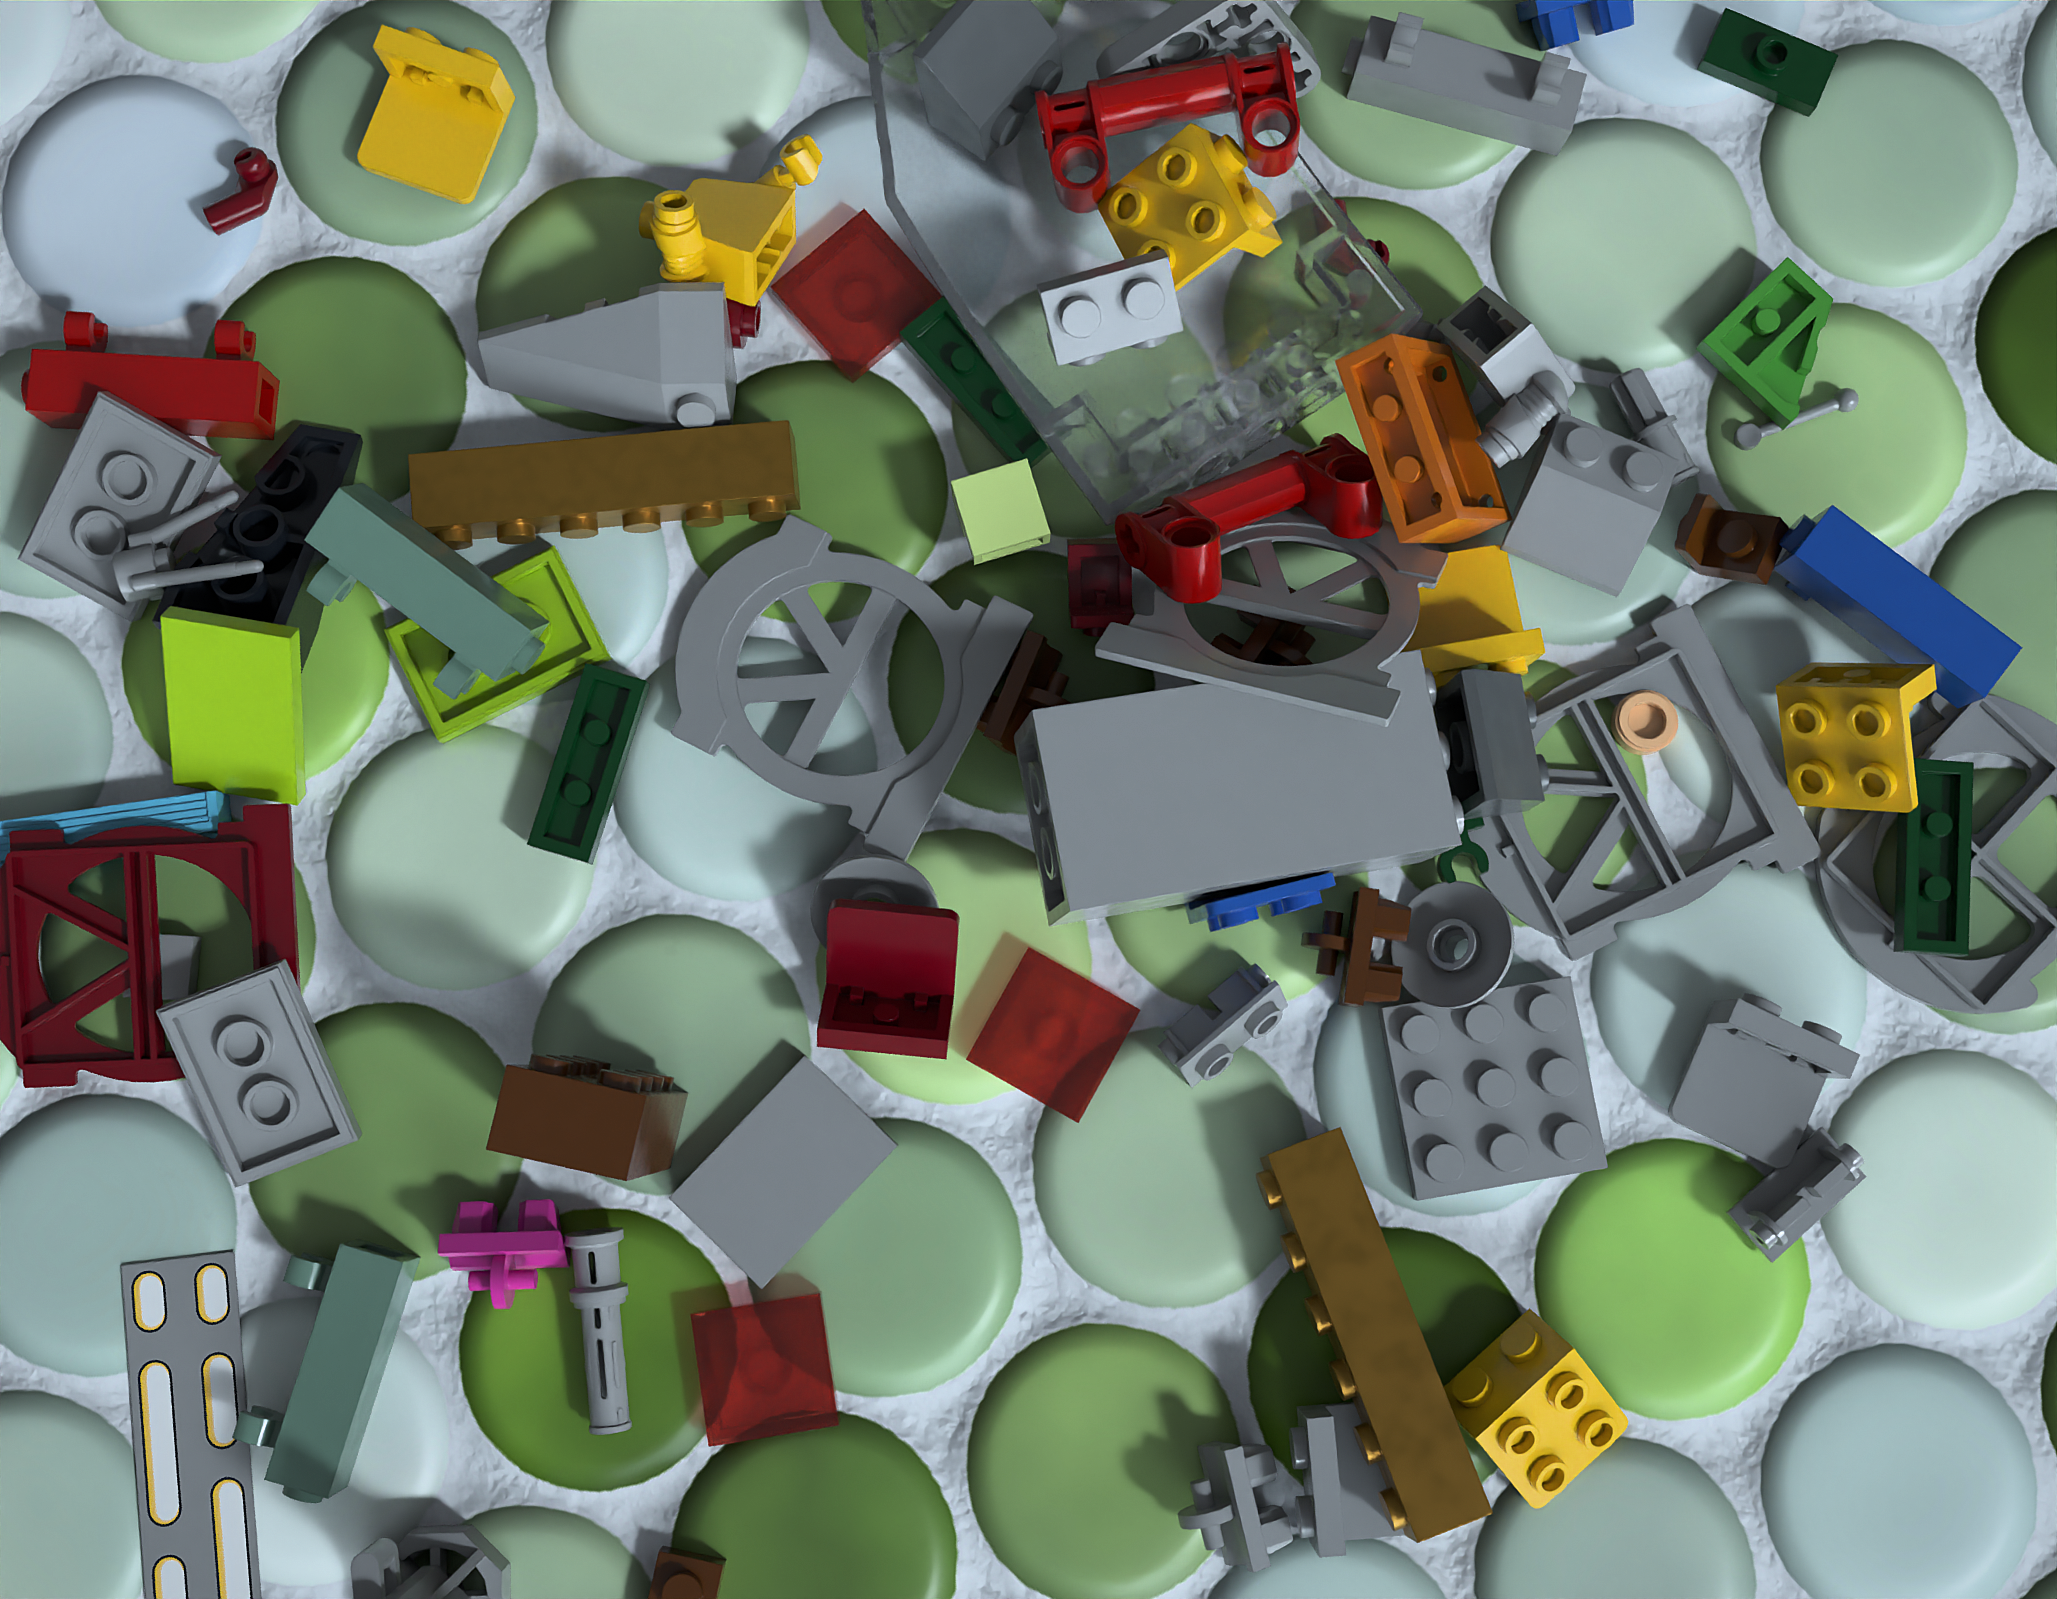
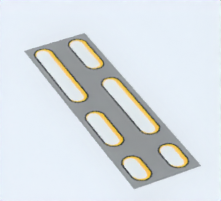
[121,1251,262,1599]

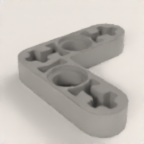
[1096,0,1321,99]

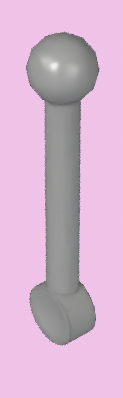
[1733,388,1859,451]

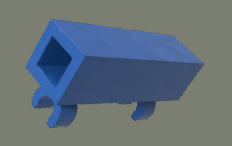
[1773,505,2023,708]

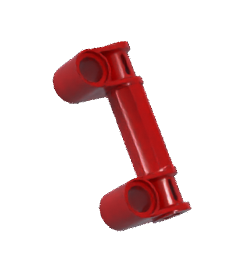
[1034,42,1300,213]
[1115,433,1383,604]

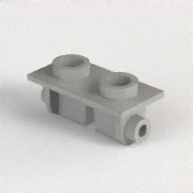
[1158,963,1288,1088]
[1726,1127,1867,1263]

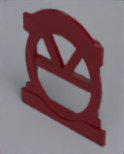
[0,803,301,1088]

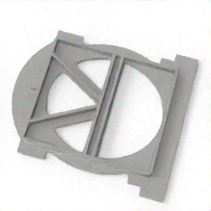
[1095,506,1448,727]
[671,514,1033,862]
[1468,604,1823,961]

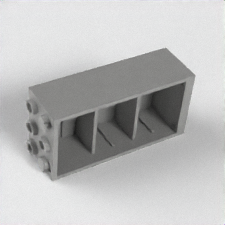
[1013,650,1464,927]

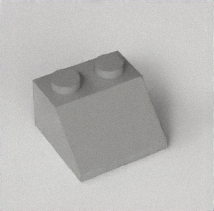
[1500,413,1680,597]

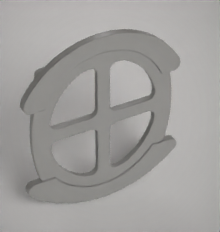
[1814,691,2057,1014]

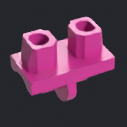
[438,1199,571,1309]

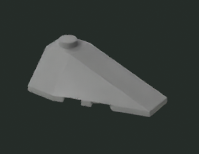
[477,282,737,431]

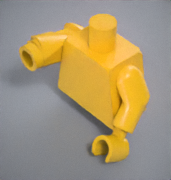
[639,134,823,307]

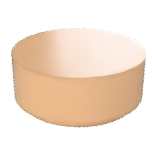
[1611,690,1678,755]

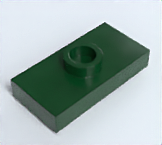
[1697,8,1838,117]

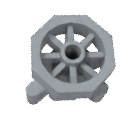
[351,1524,511,1599]

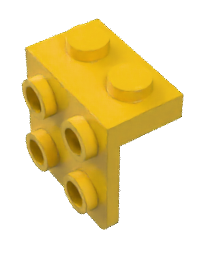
[357,24,516,204]
[1098,123,1283,292]
[1385,545,1545,691]
[1443,1308,1628,1508]

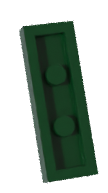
[899,293,1069,469]
[527,663,650,865]
[1893,758,1974,957]

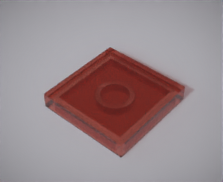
[770,209,942,383]
[966,947,1141,1123]
[690,1291,841,1447]

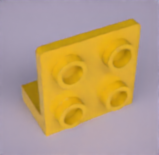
[1776,662,1937,813]

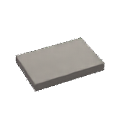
[17,391,222,622]
[156,958,362,1188]
[669,1056,898,1289]

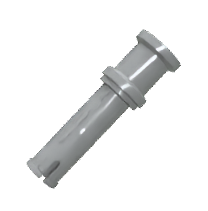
[564,1227,632,1435]

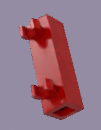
[21,311,280,440]

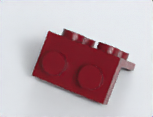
[817,898,960,1060]

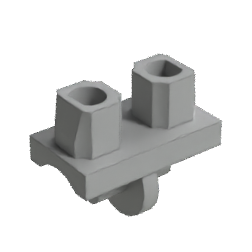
[1177,1441,1293,1573]

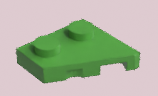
[1696,257,1833,430]

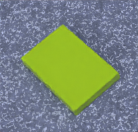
[384,545,613,744]
[160,606,306,806]

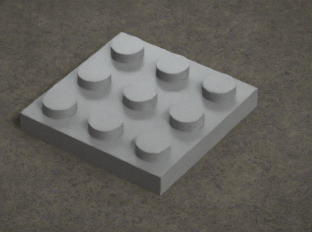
[1378,976,1608,1201]

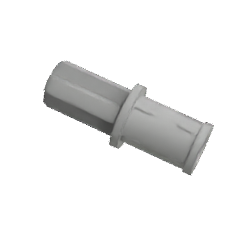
[1609,368,1700,489]

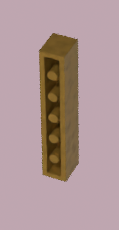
[408,420,801,550]
[1256,1127,1493,1543]

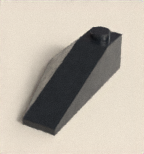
[152,424,363,673]

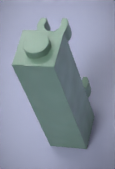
[304,483,550,700]
[232,1239,421,1503]

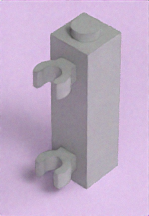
[1341,12,1587,156]

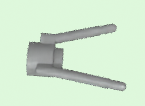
[112,490,264,602]

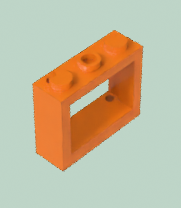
[1335,333,1513,543]

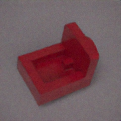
[1067,538,1134,637]

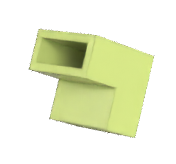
[951,458,1051,565]

